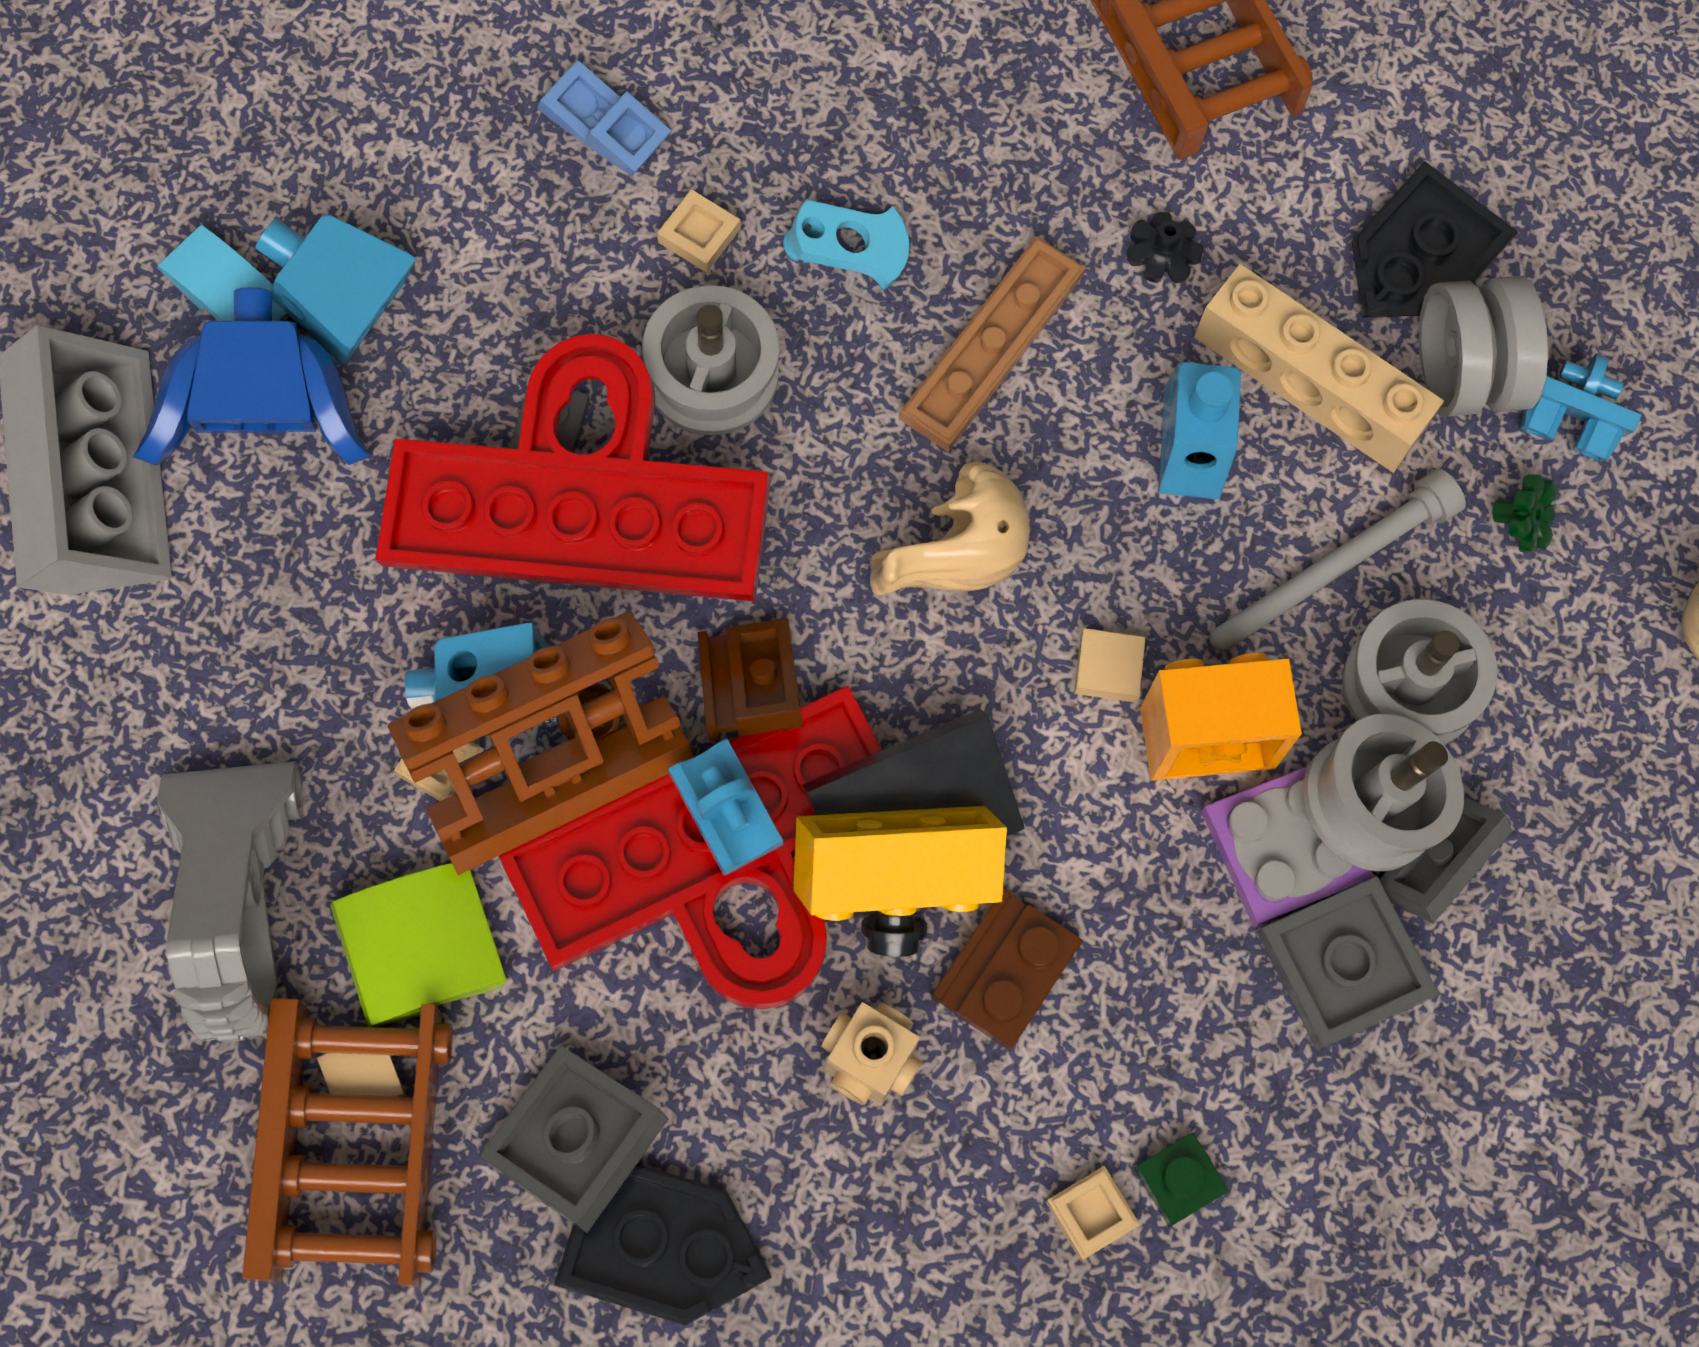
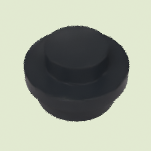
[861,911,927,957]

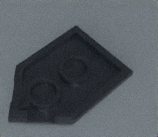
[1352,161,1518,318]
[554,1164,772,1326]

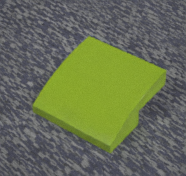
[330,863,507,1027]

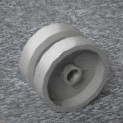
[1418,276,1548,417]

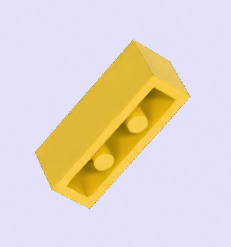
[793,806,1007,921]

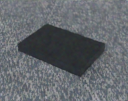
[802,709,1025,837]

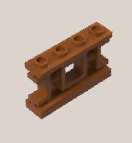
[388,612,694,875]

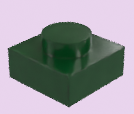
[1133,1133,1229,1227]

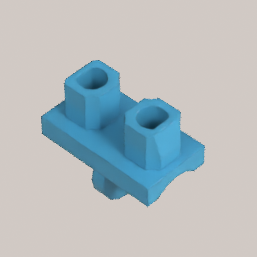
[1519,353,1642,462]
[668,739,783,876]

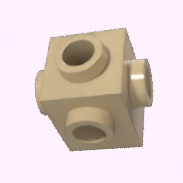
[821,1002,923,1106]

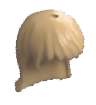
[870,462,1030,596]

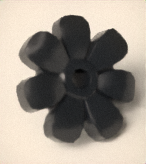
[1126,212,1203,283]

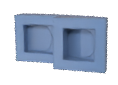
[537,59,672,176]

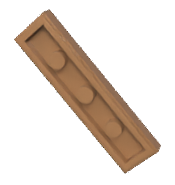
[899,236,1086,452]

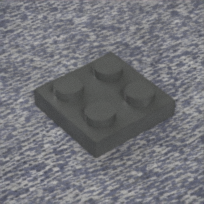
[1257,876,1439,1052]
[479,1045,669,1233]

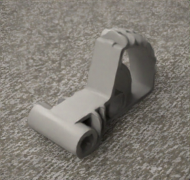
[157,761,303,1042]

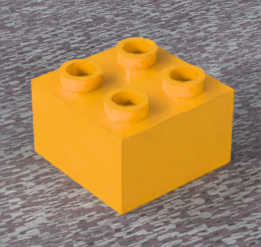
[1140,653,1302,781]

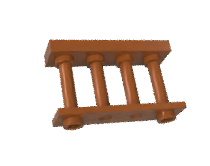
[1090,0,1313,161]
[242,998,453,1288]

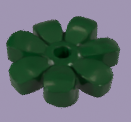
[1492,474,1557,554]

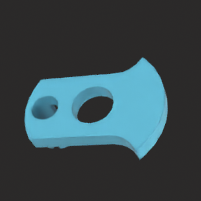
[783,199,910,291]

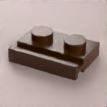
[697,618,803,741]
[931,888,1083,1052]

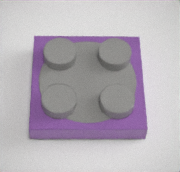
[1201,766,1375,928]

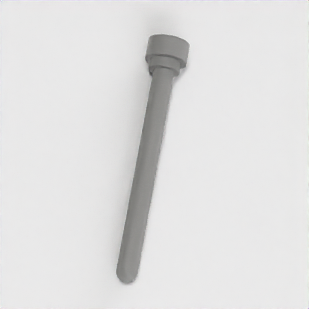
[1209,469,1466,651]

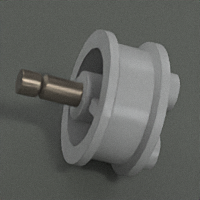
[642,285,779,435]
[1342,599,1497,745]
[1303,714,1464,871]

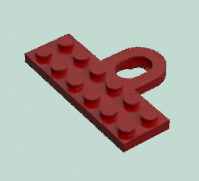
[375,334,771,602]
[498,686,883,1009]

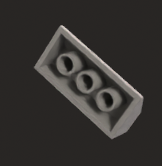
[0,325,172,595]

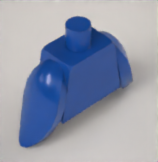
[133,287,372,465]

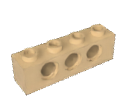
[1194,264,1444,473]

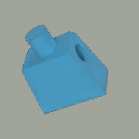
[255,214,416,365]
[1158,362,1241,499]

